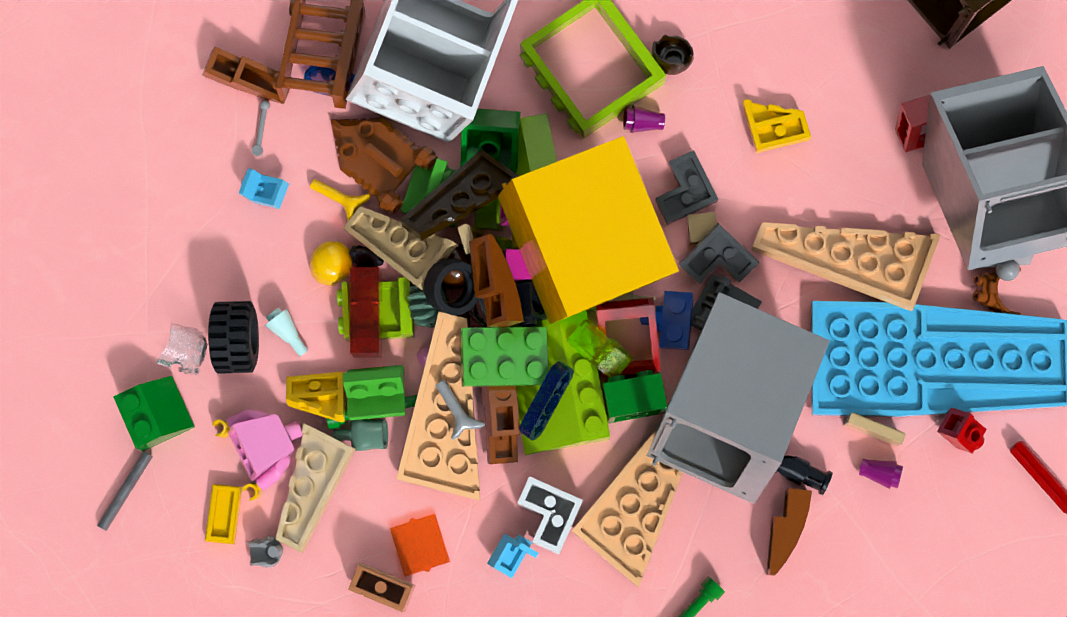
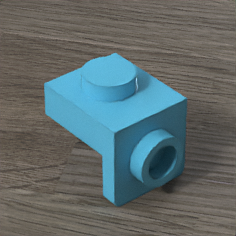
[239,168,289,209]
[487,533,539,578]

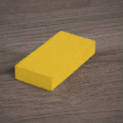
[205,484,243,545]

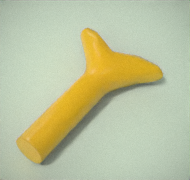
[310,179,370,221]

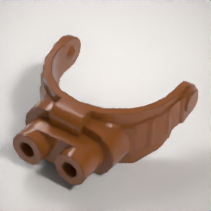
[973,266,1021,315]

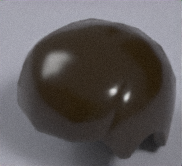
[652,35,694,75]

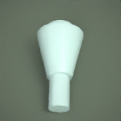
[265,308,308,357]

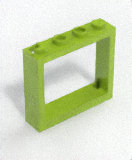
[519,0,667,139]

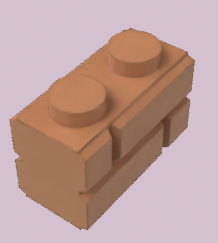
[348,562,416,612]

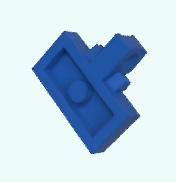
[640,291,694,350]

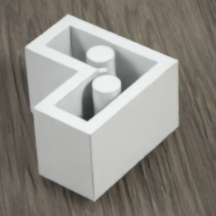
[518,476,583,555]

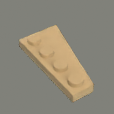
[343,206,457,290]
[276,423,356,553]

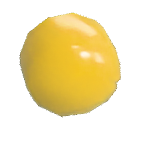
[309,241,353,286]

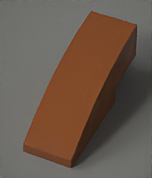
[202,47,290,104]
[469,234,524,327]
[766,488,812,576]

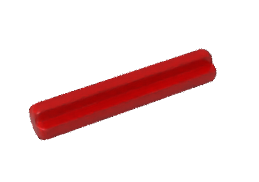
[1010,441,1067,514]

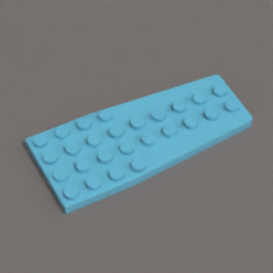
[811,301,1067,417]

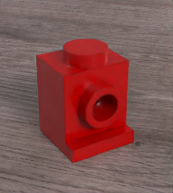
[937,407,987,454]

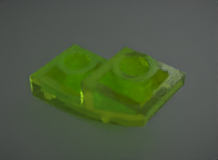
[567,319,633,377]

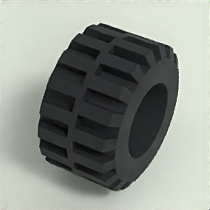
[208,301,259,374]

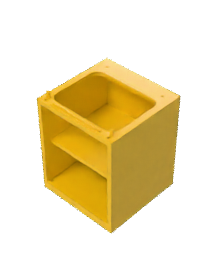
[498,136,679,324]

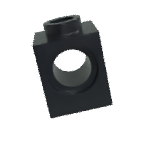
[516,282,547,327]

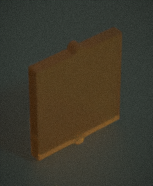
[390,514,450,577]

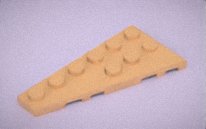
[751,222,941,312]
[396,311,481,501]
[572,427,683,588]

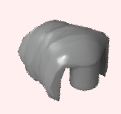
[247,536,284,568]

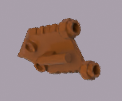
[331,117,438,214]

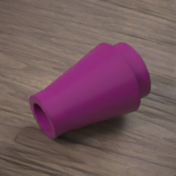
[623,105,665,133]
[859,458,903,489]

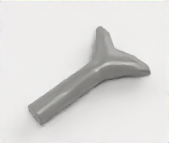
[435,379,485,440]

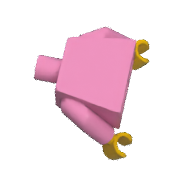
[212,409,303,501]

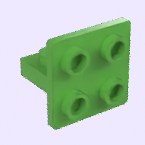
[401,159,457,228]
[343,365,406,420]

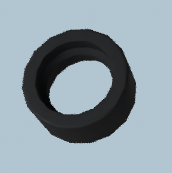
[424,258,479,315]

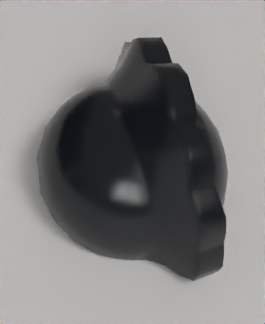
[349,245,384,273]

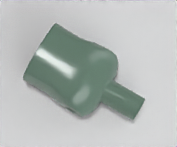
[333,419,388,451]

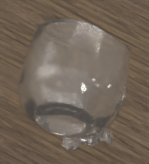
[156,323,208,375]

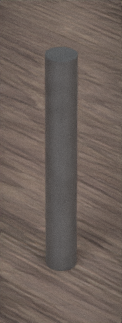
[97,451,153,531]

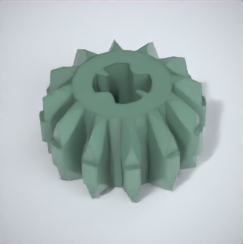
[407,284,449,328]

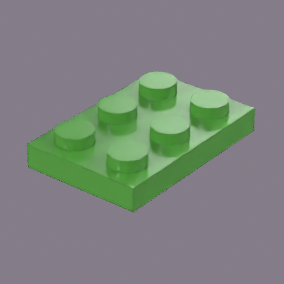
[460,327,549,387]

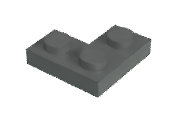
[655,150,719,225]
[679,223,760,284]

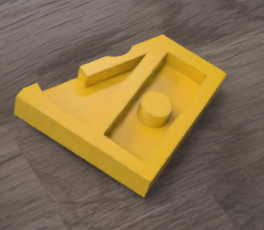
[742,99,811,153]
[286,371,345,422]

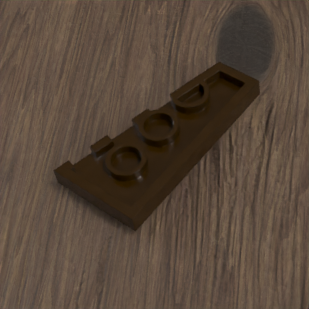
[400,149,519,241]

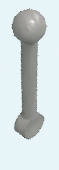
[252,100,270,157]

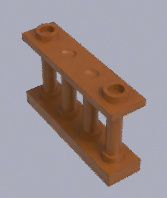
[273,0,365,109]

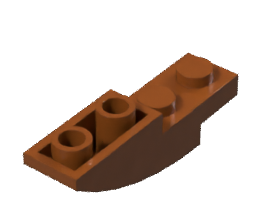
[481,386,520,464]

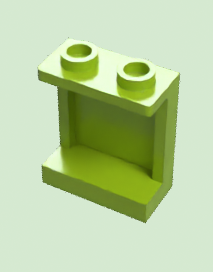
[337,277,415,342]

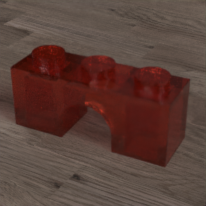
[350,267,382,358]

